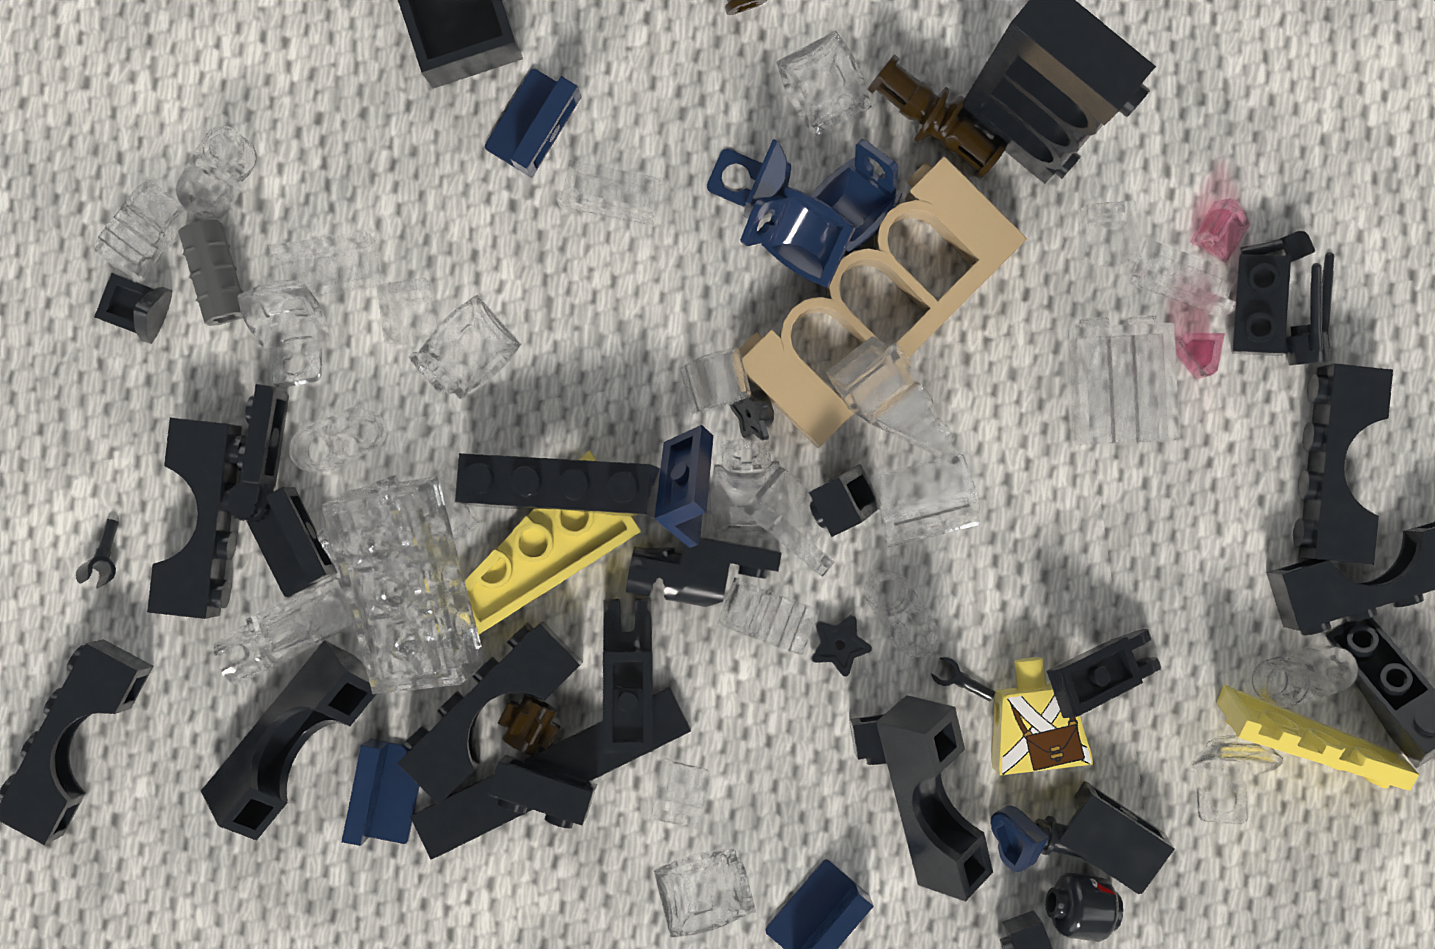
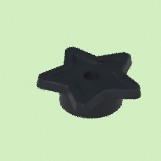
[728,381,774,441]
[811,614,873,677]

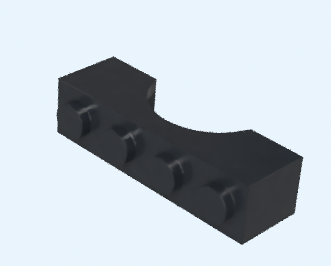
[1293,363,1393,565]
[147,417,247,619]
[455,453,660,518]
[1266,521,1435,636]
[397,621,583,806]
[0,639,154,845]
[201,640,381,841]
[876,695,993,902]

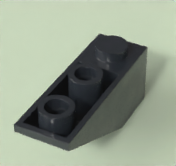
[1325,617,1435,769]

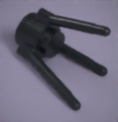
[1285,252,1335,365]

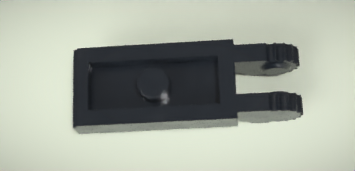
[228,384,289,523]
[1046,629,1162,718]

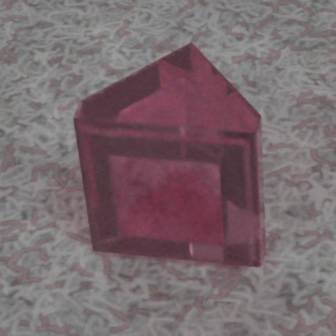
[1190,198,1250,263]
[1168,333,1225,379]

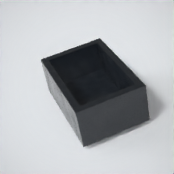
[398,0,523,89]

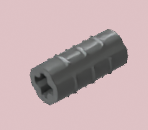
[178,220,248,326]

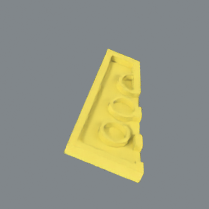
[451,450,642,636]
[1216,684,1419,791]

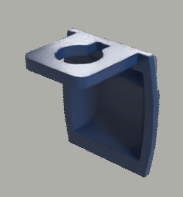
[707,139,791,219]
[811,139,902,254]
[740,187,856,287]

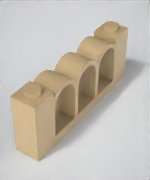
[737,157,1027,448]

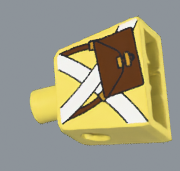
[991,657,1093,775]

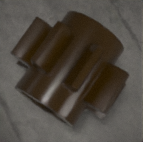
[497,694,561,755]

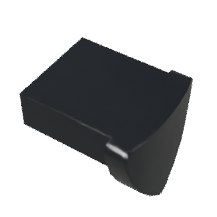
[94,273,172,344]

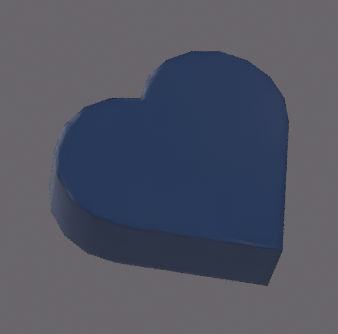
[990,805,1049,872]

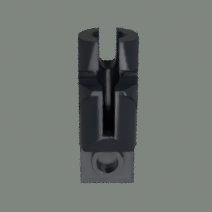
[626,537,782,607]
[603,598,653,753]

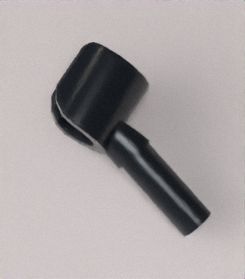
[1240,231,1315,262]
[76,519,119,589]
[931,657,995,702]

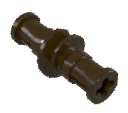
[867,54,1007,180]

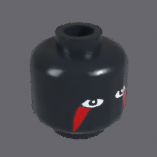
[1045,873,1124,942]

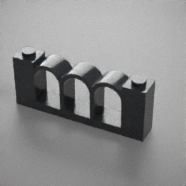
[959,0,1156,184]

